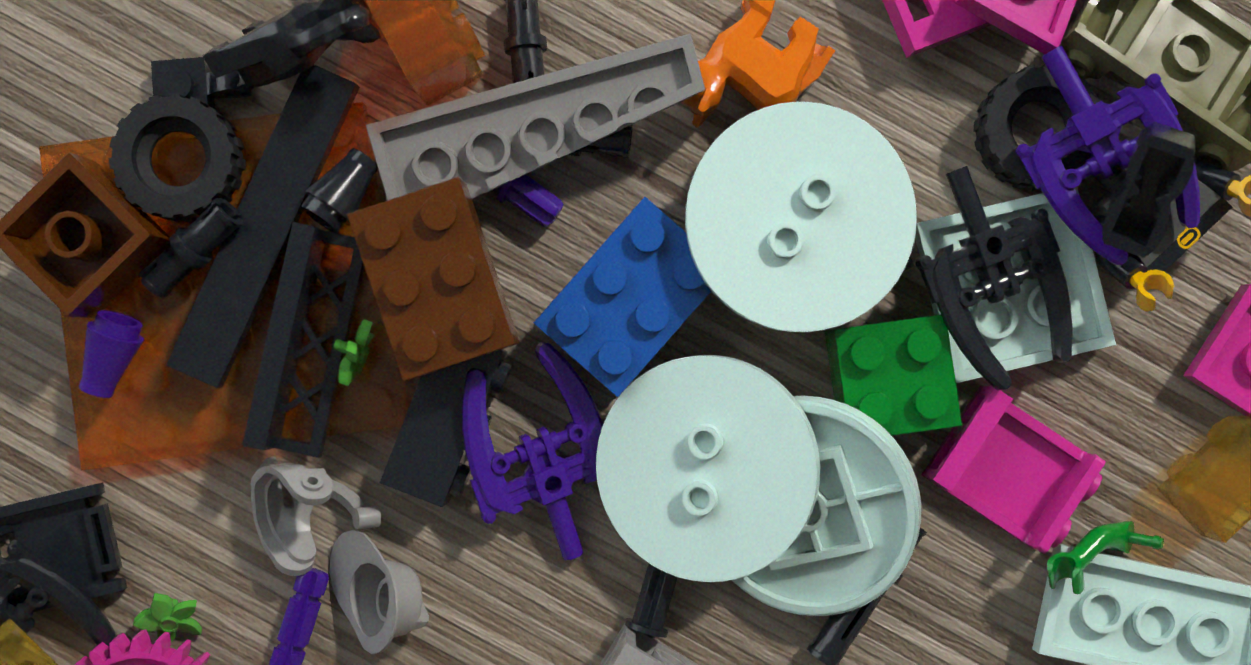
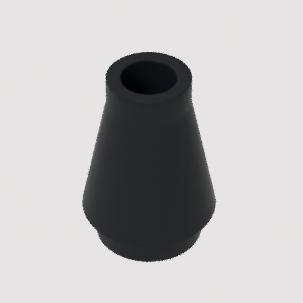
[301,148,378,234]

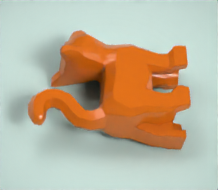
[682,0,835,128]

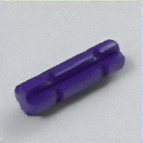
[269,568,329,665]

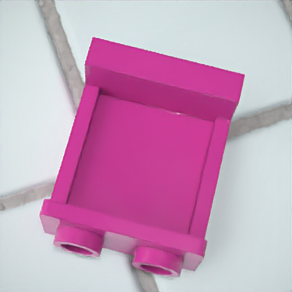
[921,386,1106,554]

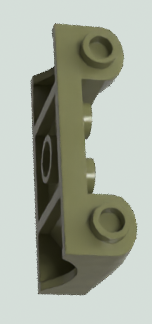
[1060,0,1251,172]

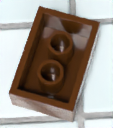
[347,177,520,381]

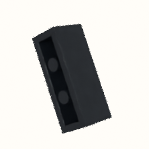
[380,349,512,507]

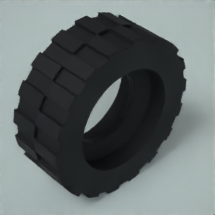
[973,64,1101,191]
[109,93,246,222]

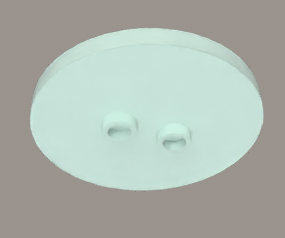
[685,102,917,332]
[596,355,820,582]
[732,396,921,616]

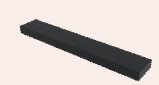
[166,65,360,388]

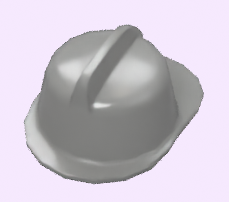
[329,530,429,654]

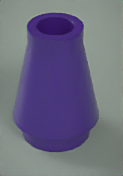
[79,310,144,398]

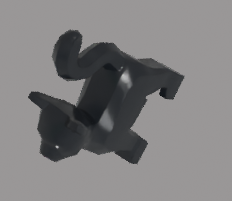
[203,0,381,93]

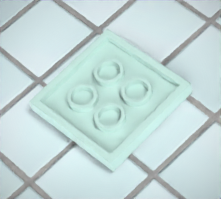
[915,187,1116,383]

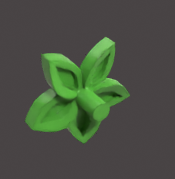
[333,319,375,386]
[133,593,202,642]

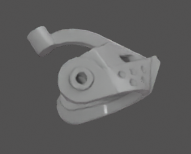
[250,457,381,576]

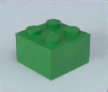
[825,315,962,436]

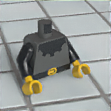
[1088,159,1251,311]

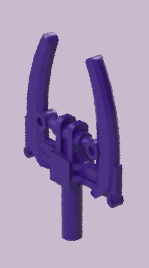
[1015,46,1200,265]
[462,342,603,560]

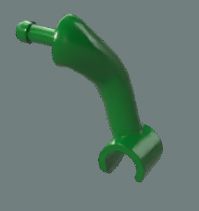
[1047,521,1164,594]

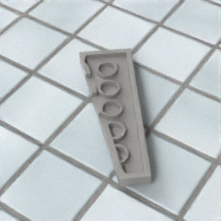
[366,33,705,200]

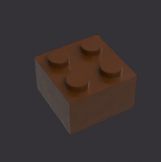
[0,152,170,319]

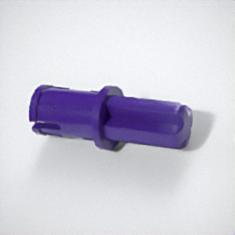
[493,175,564,227]

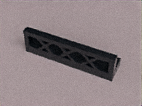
[242,222,365,458]

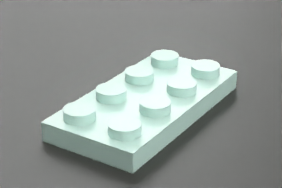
[1032,544,1251,665]

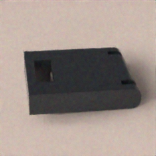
[0,482,127,612]

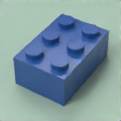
[533,197,711,397]

